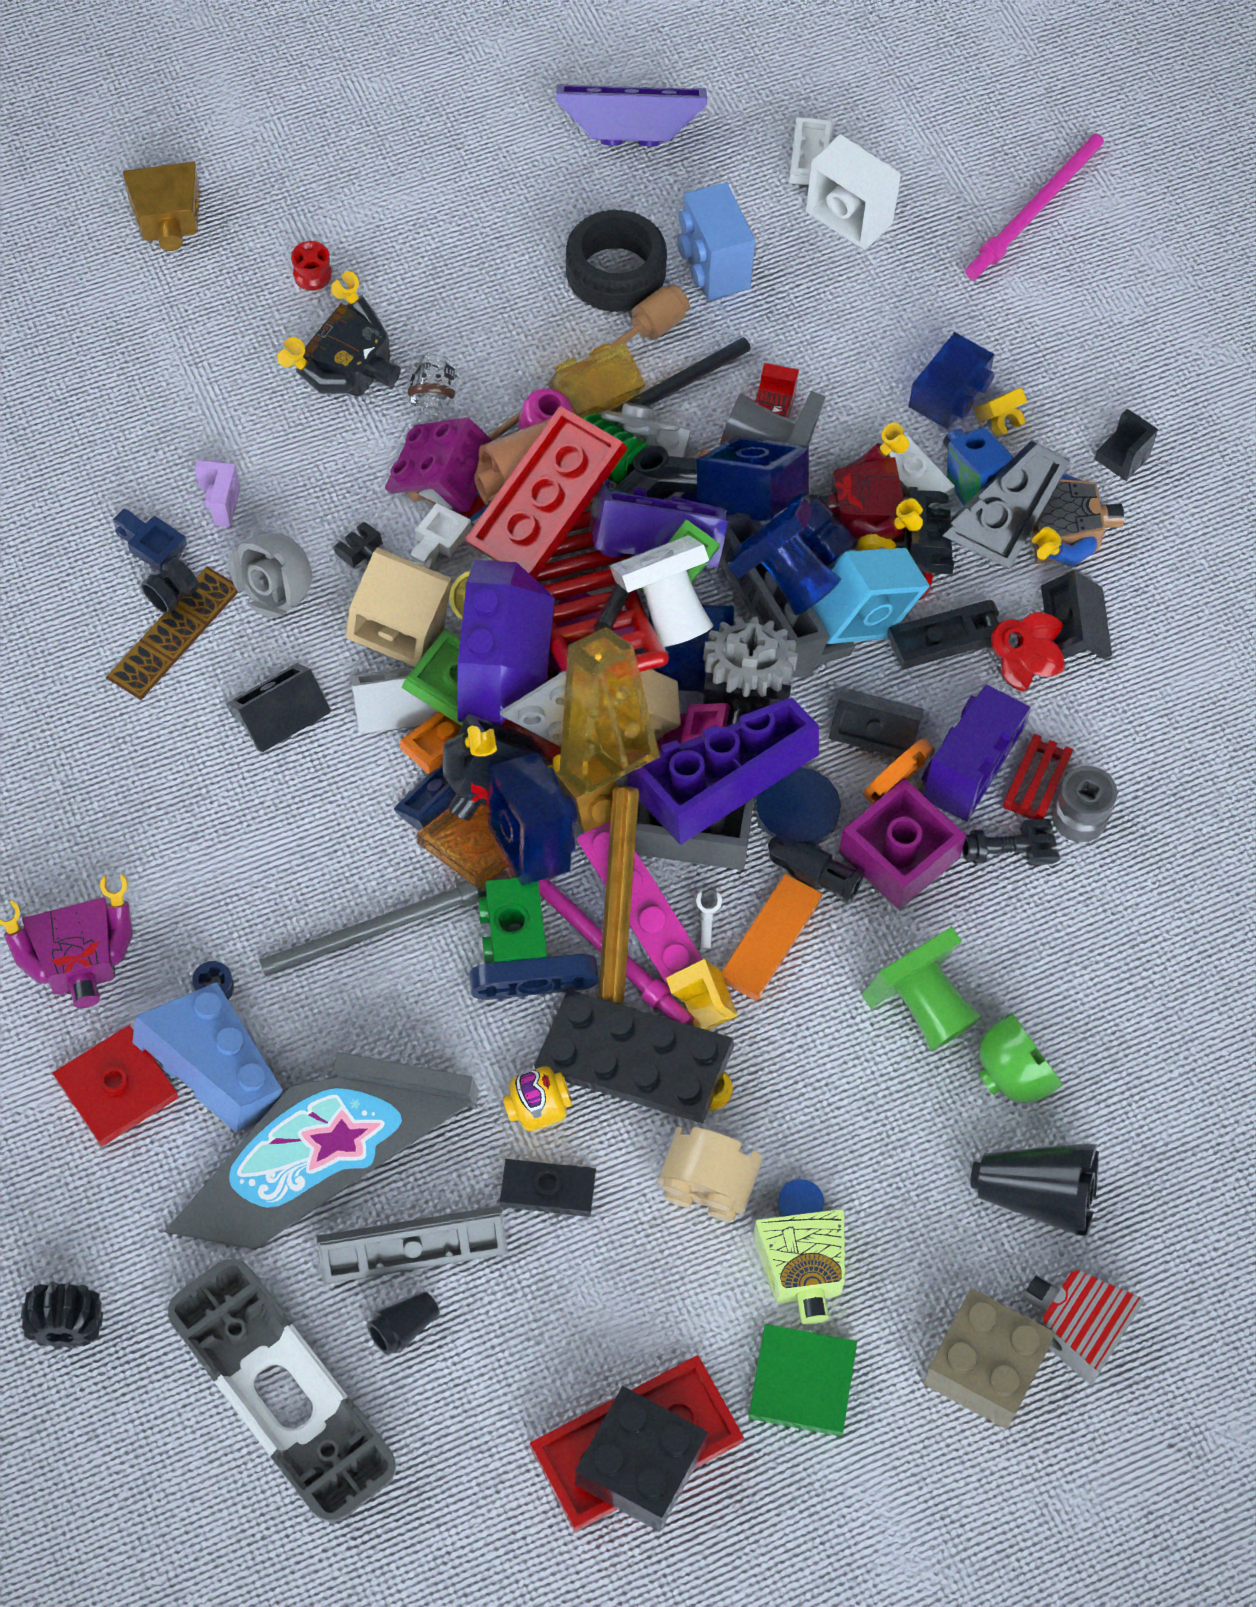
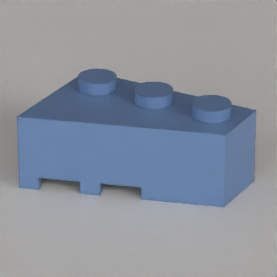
[132,982,282,1132]

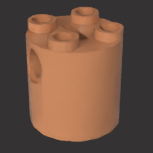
[474,418,551,505]

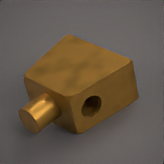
[123,161,200,251]

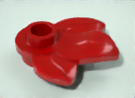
[991,612,1065,692]

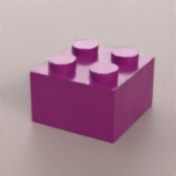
[839,778,966,910]

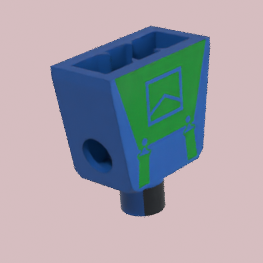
[943,428,1014,506]

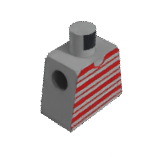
[1022,1270,1144,1385]

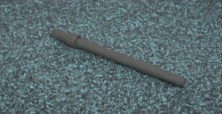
[259,870,510,976]

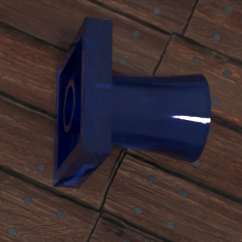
[728,496,842,616]

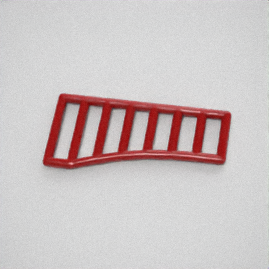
[535,510,669,685]

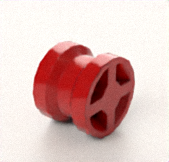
[291,241,332,291]

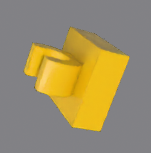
[973,387,1028,436]

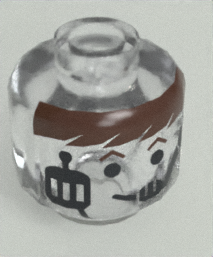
[406,354,459,416]

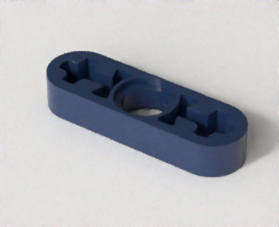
[469,954,599,1000]

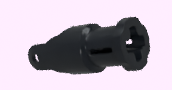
[768,835,865,905]

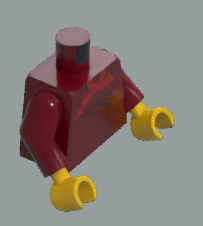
[810,422,923,542]

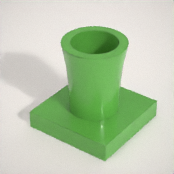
[862,926,983,1052]

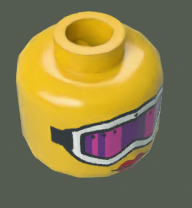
[503,1066,573,1132]

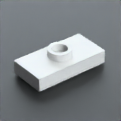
[789,117,833,185]
[890,433,955,508]

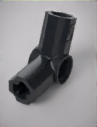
[614,445,719,499]

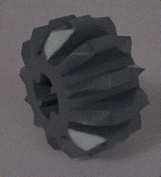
[20,1281,103,1349]

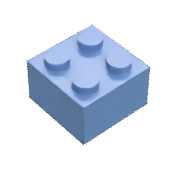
[677,182,755,301]

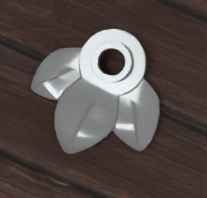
[601,403,680,436]

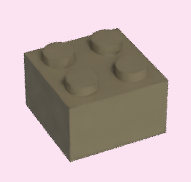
[923,1288,1056,1430]

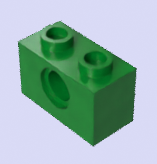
[478,876,547,964]

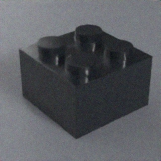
[575,1386,708,1532]

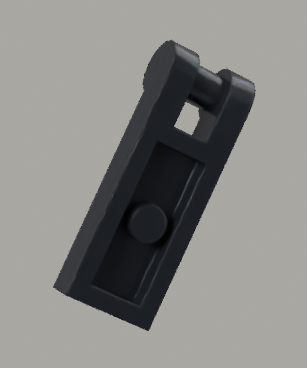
[888,600,1010,670]

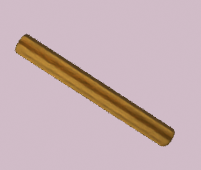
[598,786,639,1004]

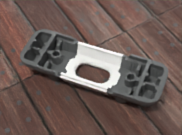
[168,1259,396,1522]

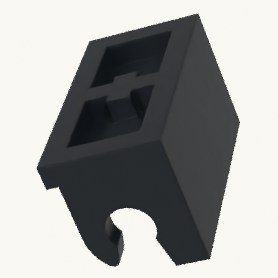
[906,487,954,574]

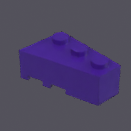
[589,479,728,571]
[921,684,1031,822]

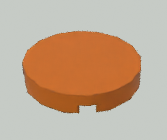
[862,737,935,805]

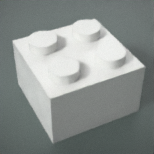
[806,134,901,250]

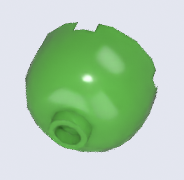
[978,1012,1063,1104]

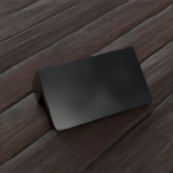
[1041,570,1112,659]
[226,663,331,752]
[828,688,924,757]

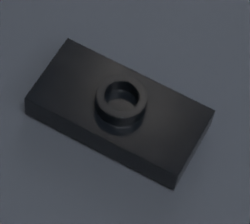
[500,1159,596,1217]

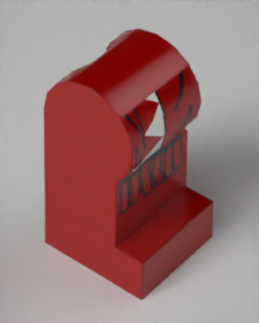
[755,363,799,419]

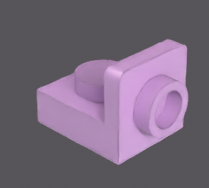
[195,460,241,527]

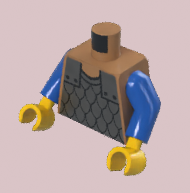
[1019,451,1124,567]

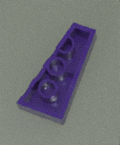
[625,697,819,845]

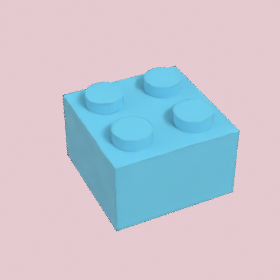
[808,548,930,644]

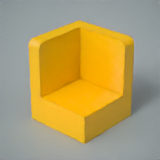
[666,959,738,1031]

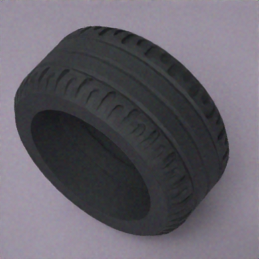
[566,209,667,312]

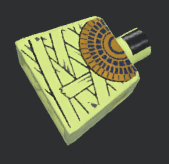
[753,1209,845,1325]

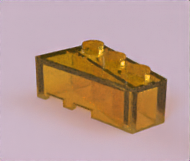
[559,627,660,795]

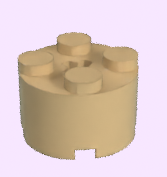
[658,1126,763,1222]

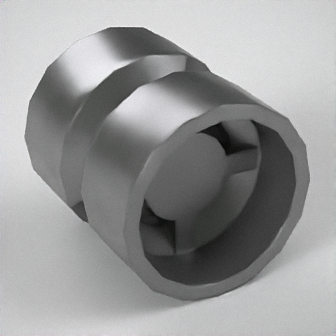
[1052,766,1118,842]

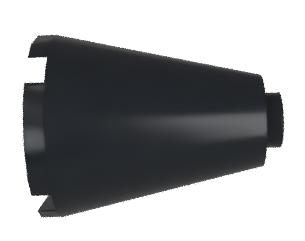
[970,1143,1099,1237]

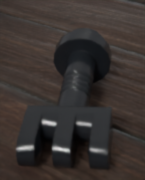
[333,522,383,568]
[962,819,1060,866]

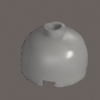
[229,533,312,617]

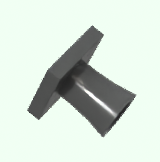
[720,391,826,501]

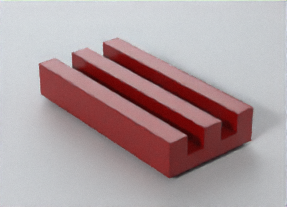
[1002,734,1073,820]

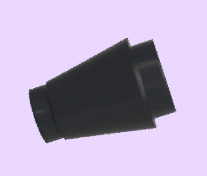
[367,1291,440,1355]

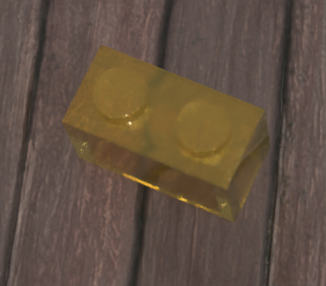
[547,342,646,418]

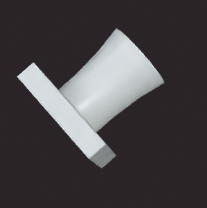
[610,535,713,647]

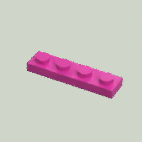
[576,821,703,987]

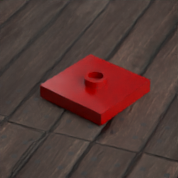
[52,1025,179,1147]

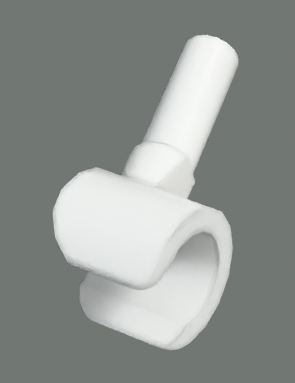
[694,888,722,949]

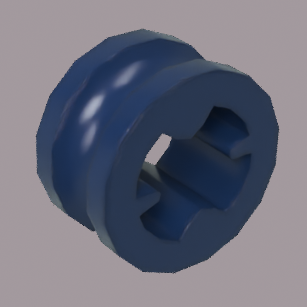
[192,961,234,1000]

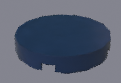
[755,767,841,846]

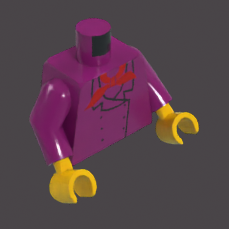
[0,873,133,1008]

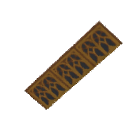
[106,566,238,700]

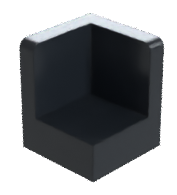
[1094,409,1158,481]

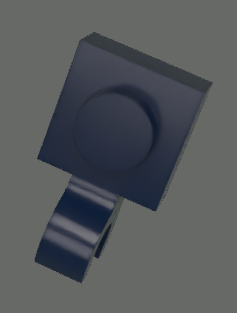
[113,508,187,572]

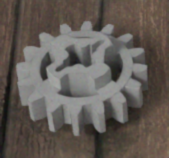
[703,617,798,697]

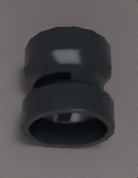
[141,557,199,614]

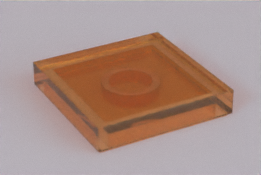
[417,804,539,889]

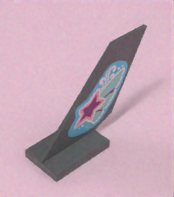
[164,1052,479,1250]

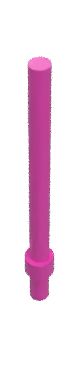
[965,133,1104,280]
[502,846,694,1025]

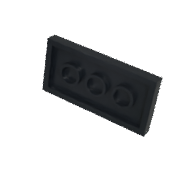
[534,989,735,1124]

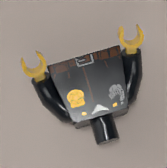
[277,271,401,396]

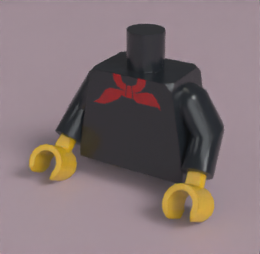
[443,713,576,821]

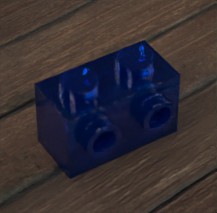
[908,332,995,430]

